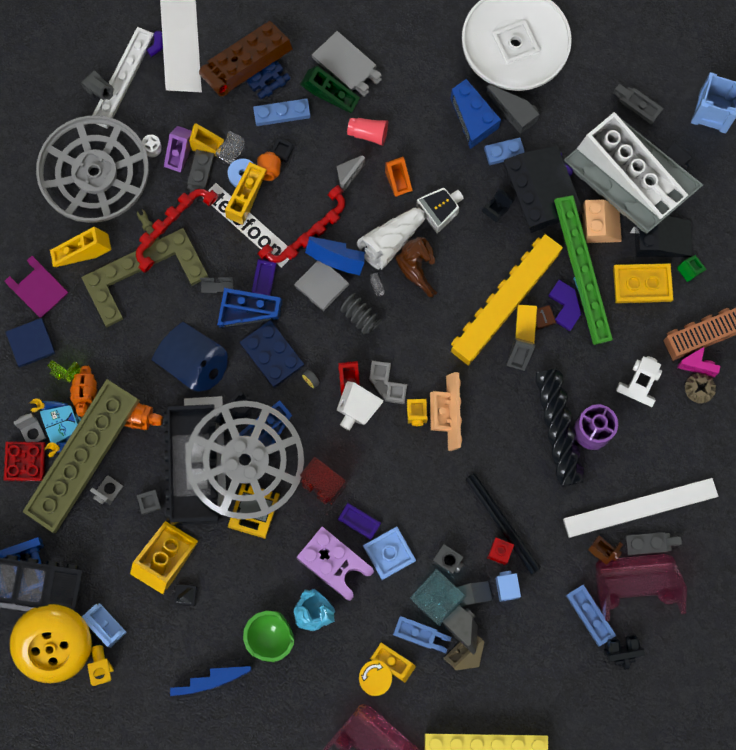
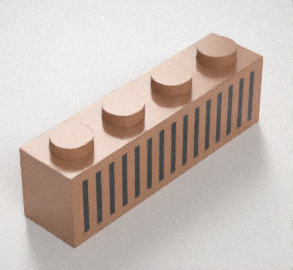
[663,308,736,361]

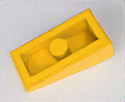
[370,643,416,683]

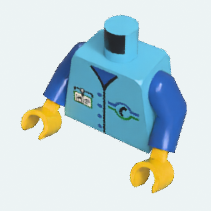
[30,398,82,457]

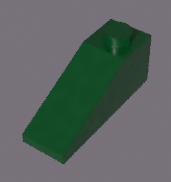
[300,66,360,113]

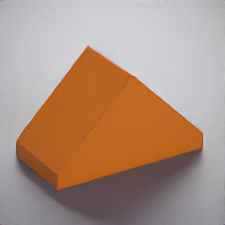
[385,157,413,197]

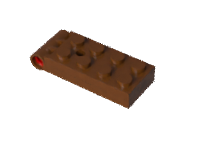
[199,21,293,96]

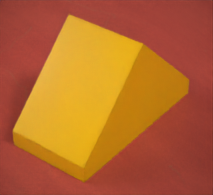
[189,123,224,157]

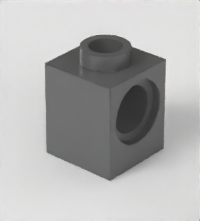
[432,544,464,575]

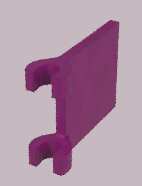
[4,256,68,318]

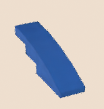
[170,666,252,696]

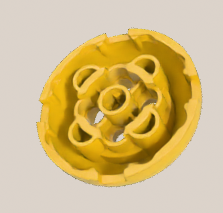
[10,604,92,683]

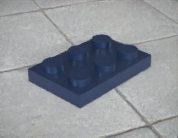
[240,320,304,388]

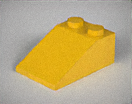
[130,521,198,594]

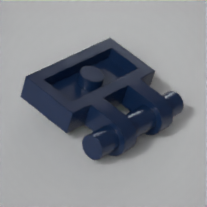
[246,61,291,100]

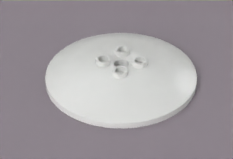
[462,0,571,91]

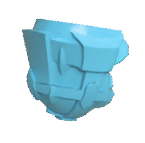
[294,589,335,631]

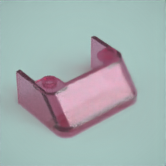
[596,554,687,621]
[323,704,419,750]

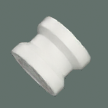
[142,135,162,157]

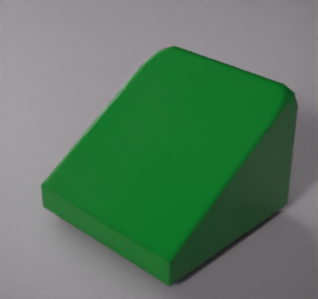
[677,255,706,282]

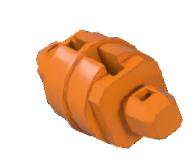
[70,366,97,417]
[124,403,163,430]

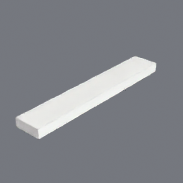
[92,27,154,129]

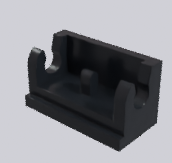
[215,390,255,435]

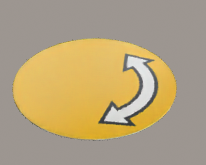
[359,660,392,696]

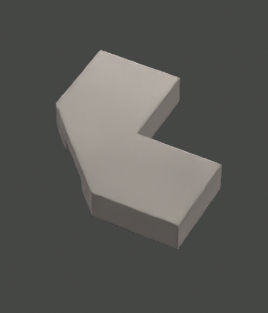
[369,361,407,404]

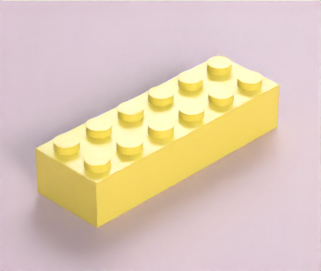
[424,733,548,750]

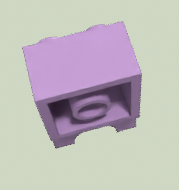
[297,527,374,601]

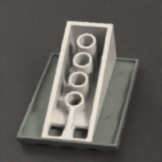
[563,112,703,234]

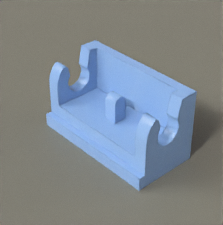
[82,603,127,648]

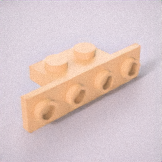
[430,372,462,451]

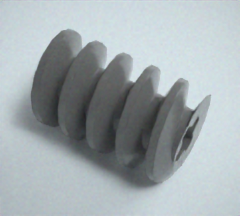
[340,293,382,334]

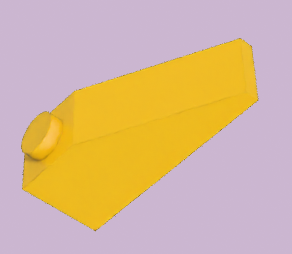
[225,162,266,225]
[50,227,111,267]

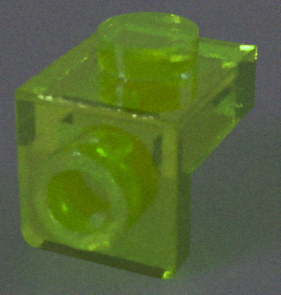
[47,360,81,383]

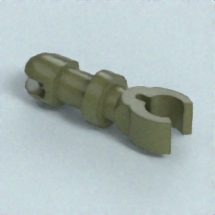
[137,209,159,241]

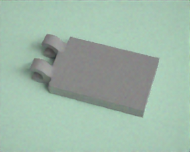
[312,31,382,97]

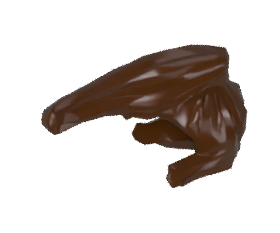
[395,237,438,298]

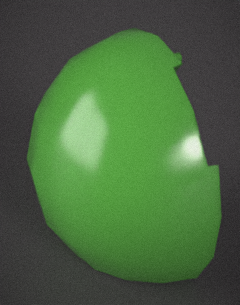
[243,610,294,662]

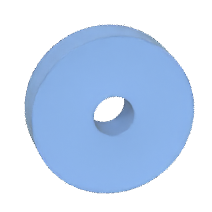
[228,159,254,187]

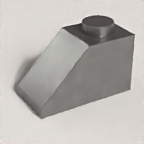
[442,605,478,655]

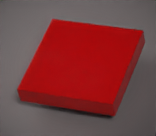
[4,442,46,481]

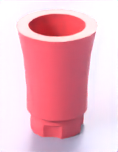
[347,118,388,146]

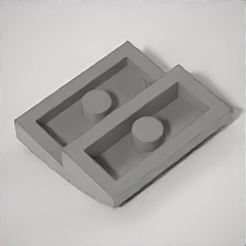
[294,261,349,311]

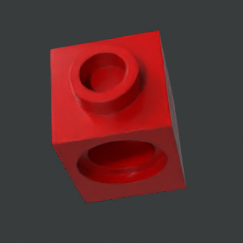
[487,538,514,565]

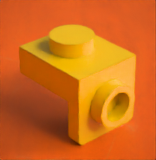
[407,399,428,426]

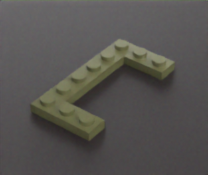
[81,228,209,328]

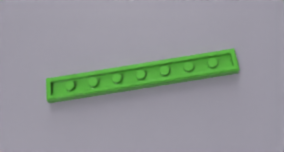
[554,195,613,345]

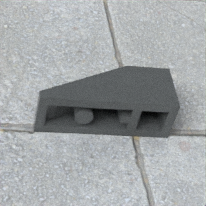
[486,85,540,134]

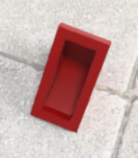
[338,361,360,396]

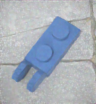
[393,616,452,653]

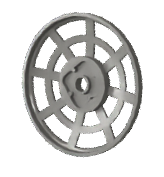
[36,115,149,223]
[185,401,304,519]

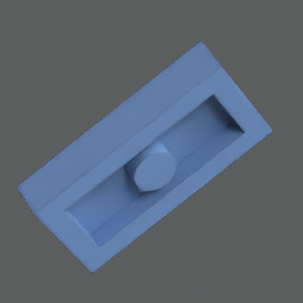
[484,138,525,165]

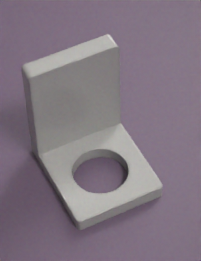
[14,413,46,442]
[90,475,123,505]

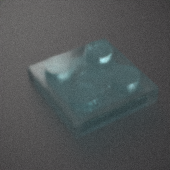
[410,569,466,626]

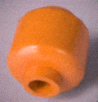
[257,152,281,181]

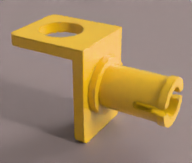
[87,645,114,686]

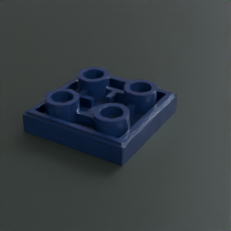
[6,318,56,368]

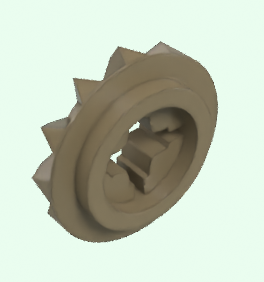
[685,373,716,403]

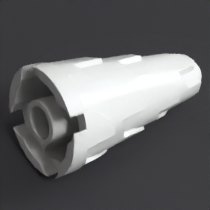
[357,208,425,270]

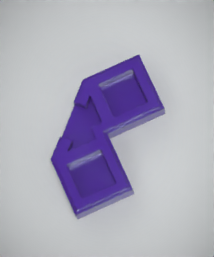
[548,280,581,331]

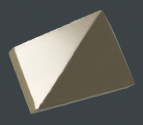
[444,635,484,670]

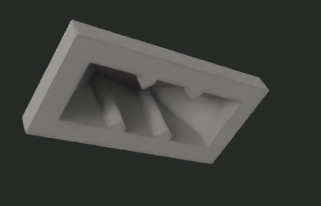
[337,155,365,192]

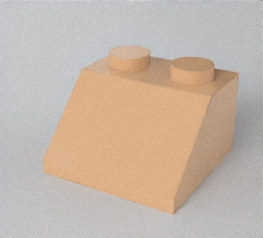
[582,200,622,243]

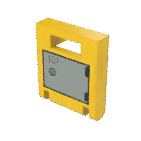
[228,483,280,539]

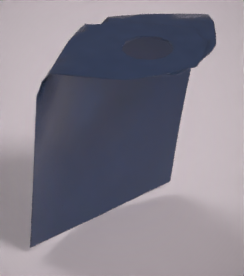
[151,322,228,391]

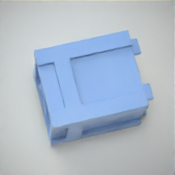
[691,72,736,133]

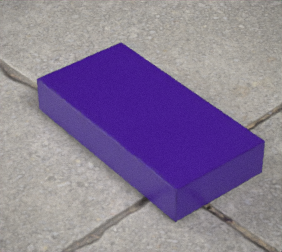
[251,259,277,296]
[338,503,381,540]

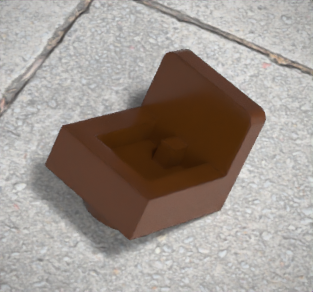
[588,536,623,565]

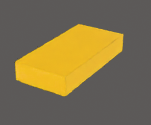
[515,305,537,343]

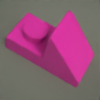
[677,347,720,377]

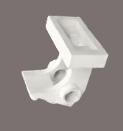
[616,356,662,407]

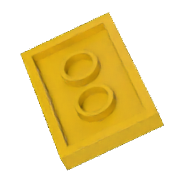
[613,264,673,303]

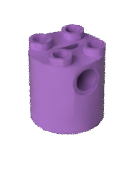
[574,404,618,450]

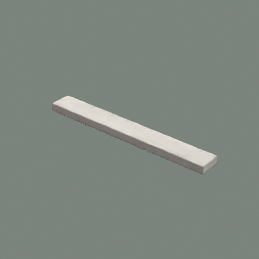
[563,478,718,538]

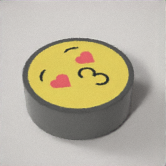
[302,370,320,389]

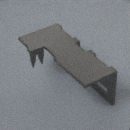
[200,277,233,293]

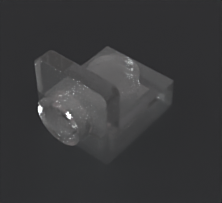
[215,131,244,164]

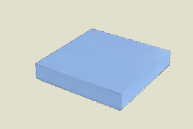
[363,526,416,580]

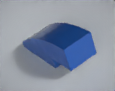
[305,236,364,276]

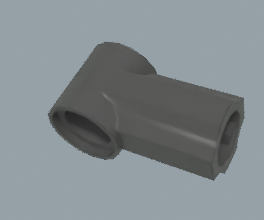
[80,71,114,100]

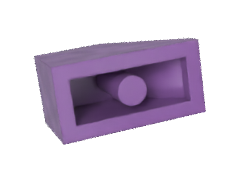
[164,126,192,172]

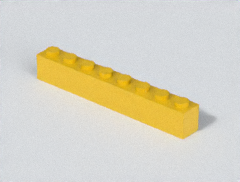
[451,234,563,366]

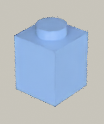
[495,571,521,602]

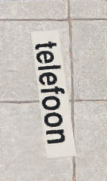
[202,183,289,268]

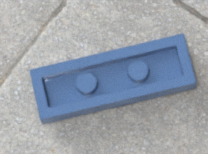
[253,99,310,126]
[566,585,616,647]

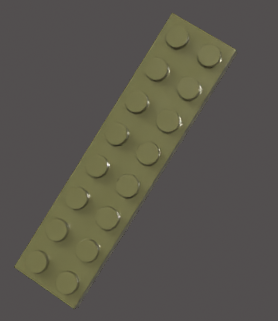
[23,379,140,533]

